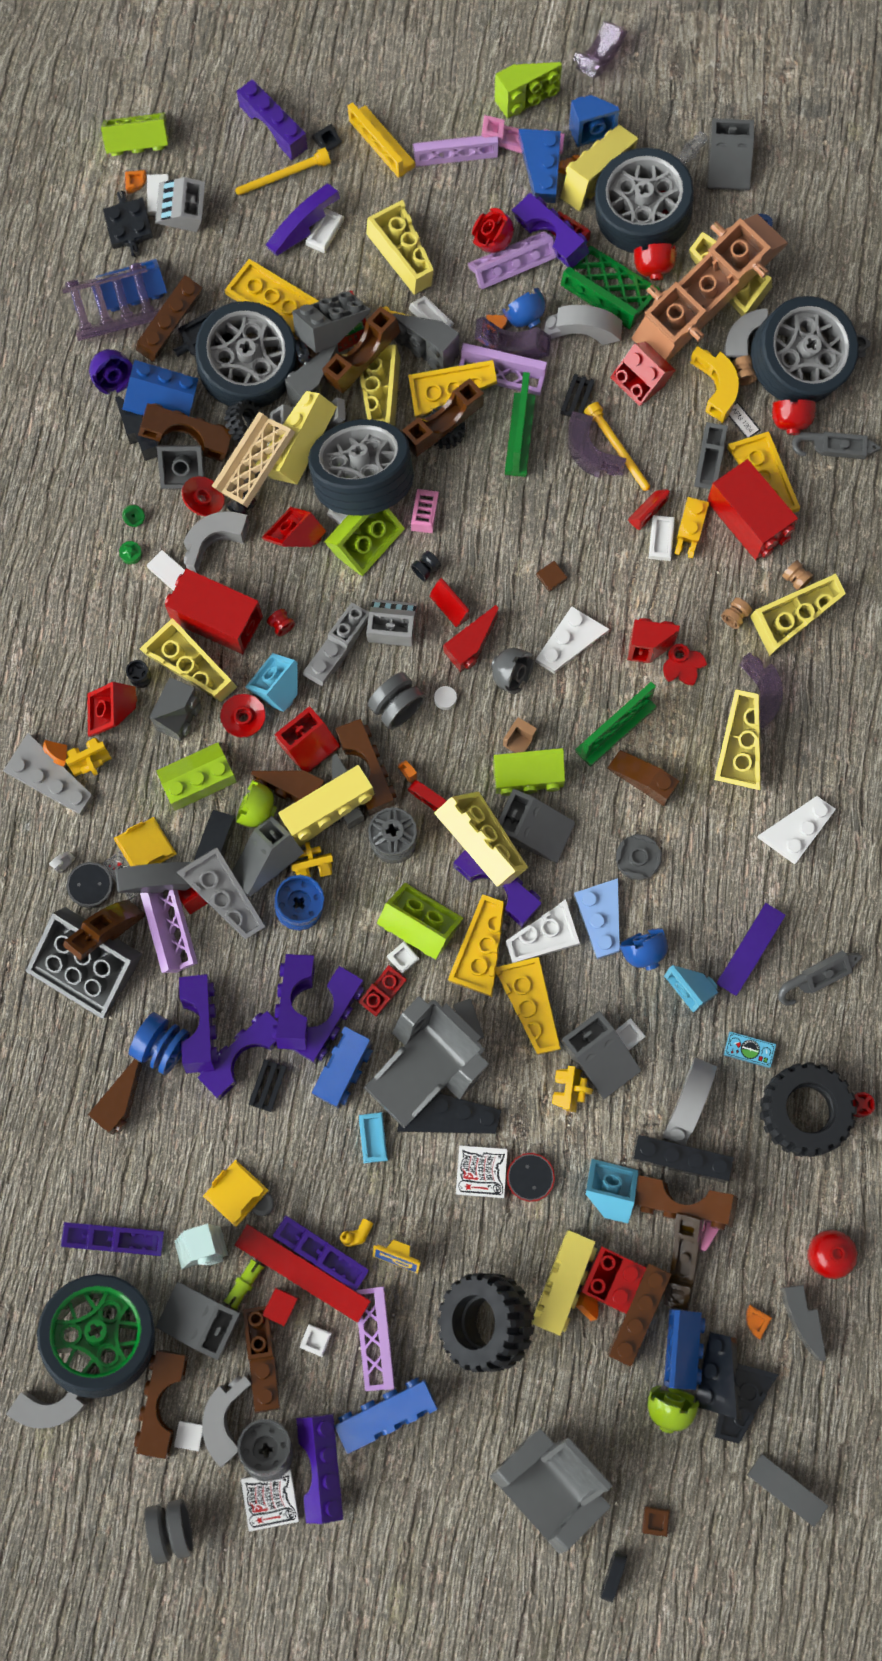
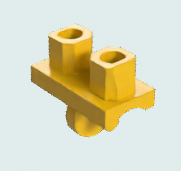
[65,738,112,777]
[291,842,333,877]
[552,1066,593,1113]

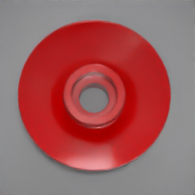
[182,476,224,516]
[220,694,266,738]

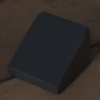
[312,123,342,152]

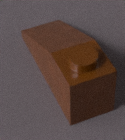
[607,750,680,806]
[88,1059,143,1135]

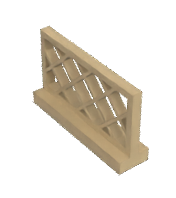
[212,412,295,508]

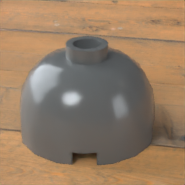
[491,648,534,694]

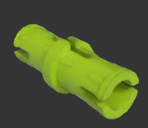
[224,1259,264,1310]

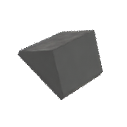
[157,445,206,489]

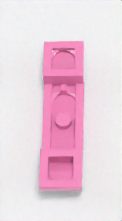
[481,115,564,155]

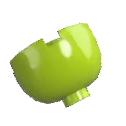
[236,780,277,828]
[647,1386,699,1433]

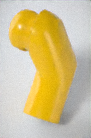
[340,1218,374,1247]

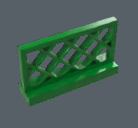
[560,245,660,330]
[505,372,536,477]
[575,681,657,767]

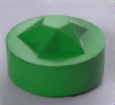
[122,504,145,527]
[119,541,142,565]

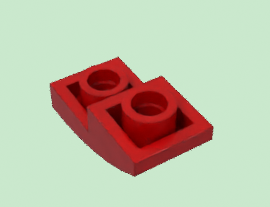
[358,965,408,1017]

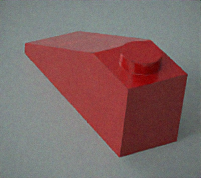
[443,605,499,672]

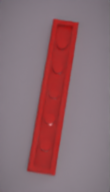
[234,1224,371,1323]

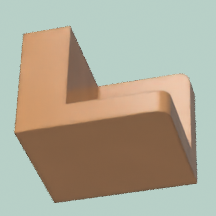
[503,717,537,753]

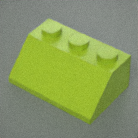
[101,112,169,156]
[324,508,405,576]
[156,742,237,811]
[493,748,565,796]
[377,883,463,960]

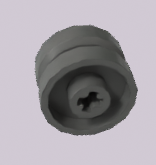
[368,672,426,730]
[145,1498,194,1565]

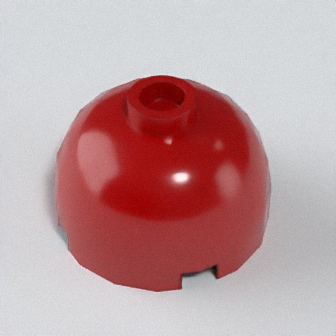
[472,208,514,253]
[633,243,677,281]
[772,400,816,435]
[807,1229,858,1279]

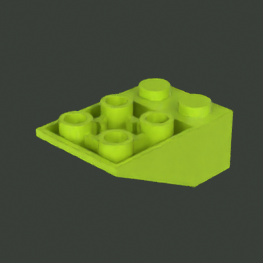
[495,62,562,119]

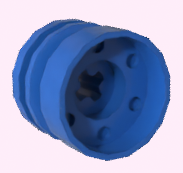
[274,875,324,931]
[129,1012,190,1075]

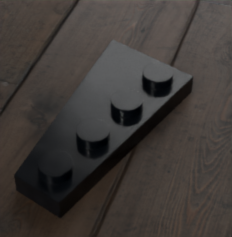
[397,1093,502,1134]

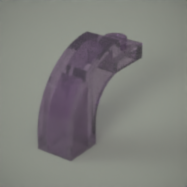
[573,21,628,78]
[475,317,551,360]
[567,411,627,478]
[740,652,783,734]

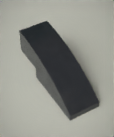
[115,396,158,461]
[194,810,235,860]

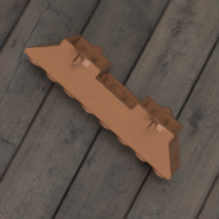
[632,214,788,362]

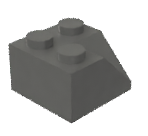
[150,677,202,741]

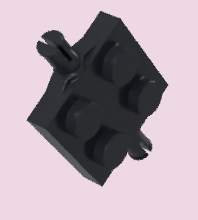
[103,191,154,257]
[173,308,234,359]

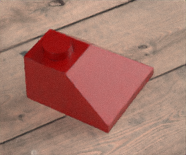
[261,507,326,547]
[87,682,137,737]

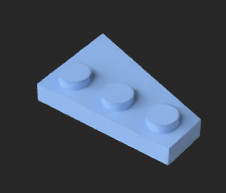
[574,878,620,959]

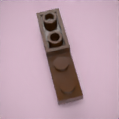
[63,900,146,961]
[243,1306,281,1413]

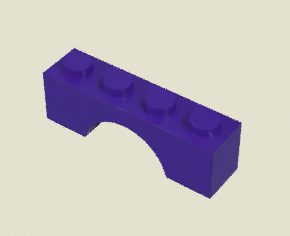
[237,79,308,160]
[512,193,589,268]
[453,850,542,928]
[272,954,315,1050]
[291,966,365,1064]
[179,974,218,1074]
[197,1011,278,1100]
[296,1414,344,1524]

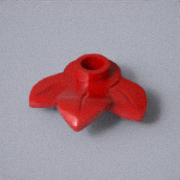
[663,644,707,686]

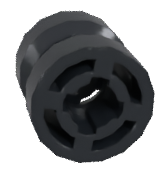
[227,491,257,515]
[410,550,442,582]
[126,660,152,688]

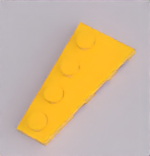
[408,360,497,419]
[727,431,800,513]
[448,894,505,997]
[496,957,561,1055]

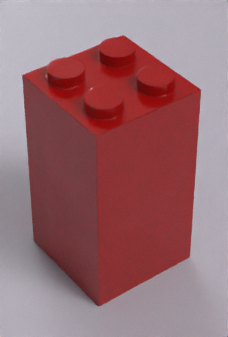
[707,459,798,561]
[165,568,263,655]

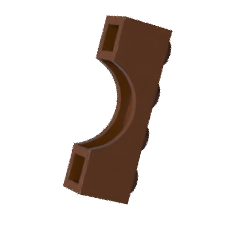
[136,275,203,363]
[322,306,401,394]
[402,378,484,457]
[138,403,231,462]
[335,719,397,816]
[634,1175,738,1230]
[606,1263,671,1367]
[134,1350,189,1459]

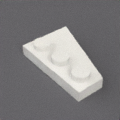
[535,607,609,674]
[757,796,836,864]
[506,899,580,963]

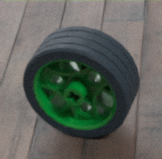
[37,1274,156,1398]

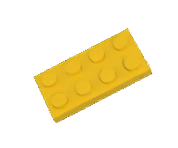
[225,259,319,337]

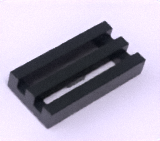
[560,373,595,420]
[248,1059,287,1112]

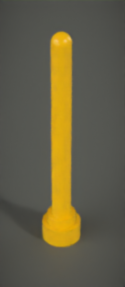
[235,147,331,195]
[584,402,650,491]

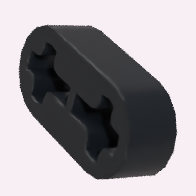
[600,1550,627,1603]

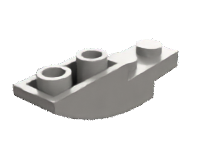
[303,602,369,686]

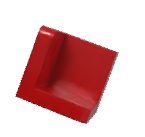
[263,1288,299,1326]

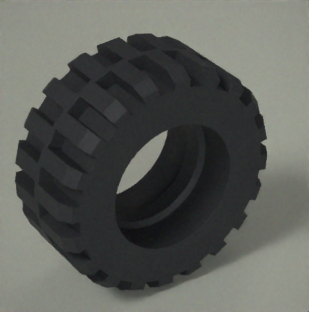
[760,1062,857,1157]
[438,1273,534,1372]

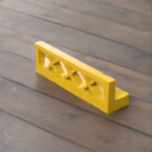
[348,102,415,178]

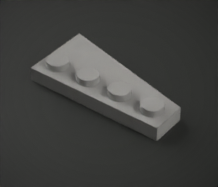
[3,733,93,816]
[176,847,265,939]

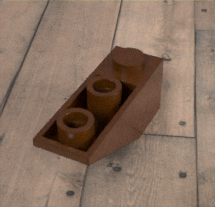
[251,771,325,803]

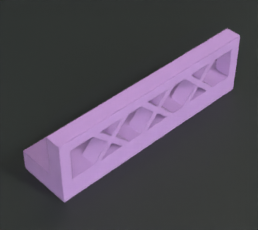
[413,136,498,166]
[468,231,557,289]
[459,343,547,395]
[140,890,198,973]
[356,1287,395,1392]

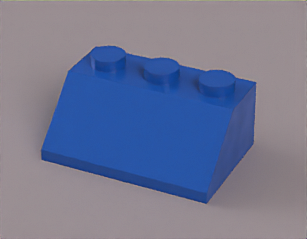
[96,259,167,312]
[122,360,199,416]
[664,1309,705,1390]

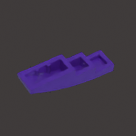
[266,183,340,256]
[716,903,786,996]
[272,1215,369,1291]
[60,1222,164,1256]

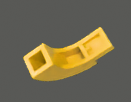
[690,346,739,423]

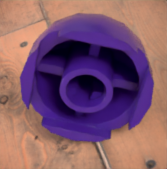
[89,349,133,394]

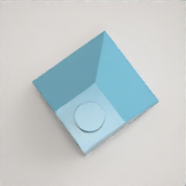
[245,653,298,712]
[664,965,718,1013]
[586,1159,638,1224]

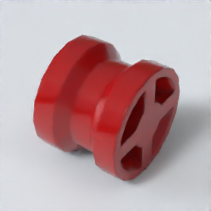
[267,608,295,637]
[853,1092,875,1118]

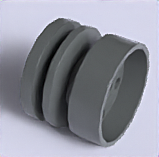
[368,807,418,864]
[237,1419,294,1482]

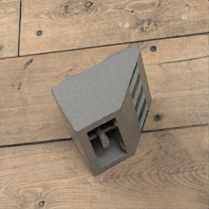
[155,177,205,232]
[367,599,417,647]

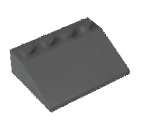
[26,907,142,1019]

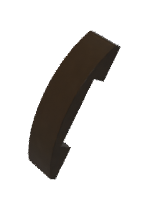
[664,1212,702,1311]

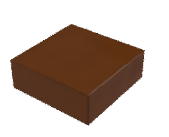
[536,561,567,592]
[641,1506,670,1537]

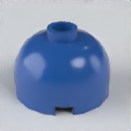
[502,287,546,329]
[620,928,668,970]

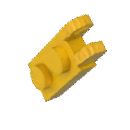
[674,497,709,558]

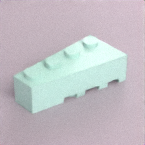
[174,1224,228,1269]

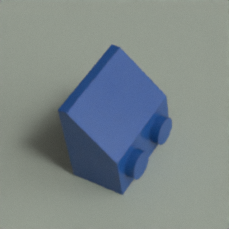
[569,95,620,147]

